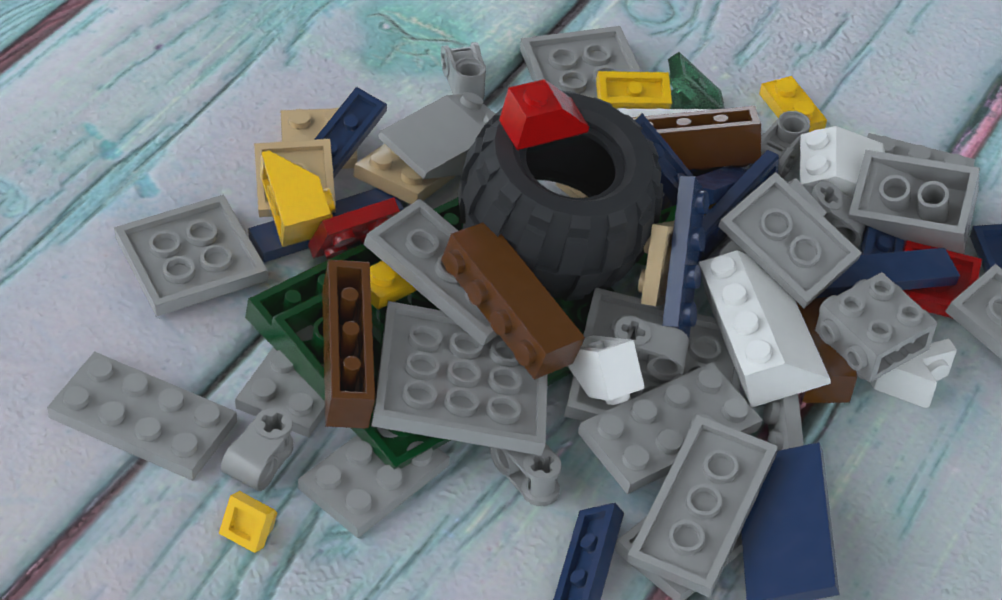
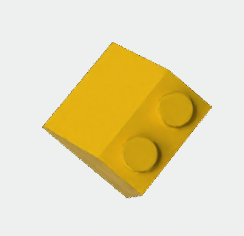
[260,150,335,247]

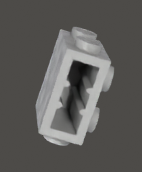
[815,272,938,383]

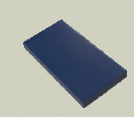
[741,442,840,600]

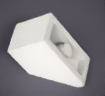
[568,335,645,405]

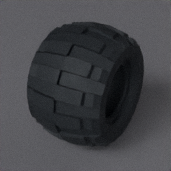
[458,91,663,301]

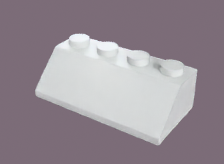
[699,250,831,407]

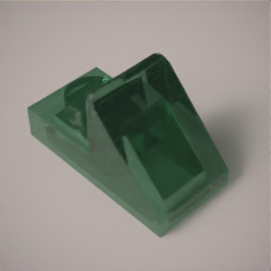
[668,52,725,110]

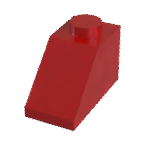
[499,79,589,150]

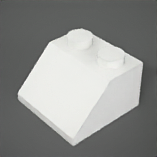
[800,126,885,199]

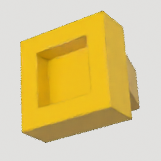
[219,491,278,553]

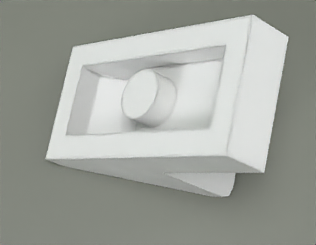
[870,338,957,408]

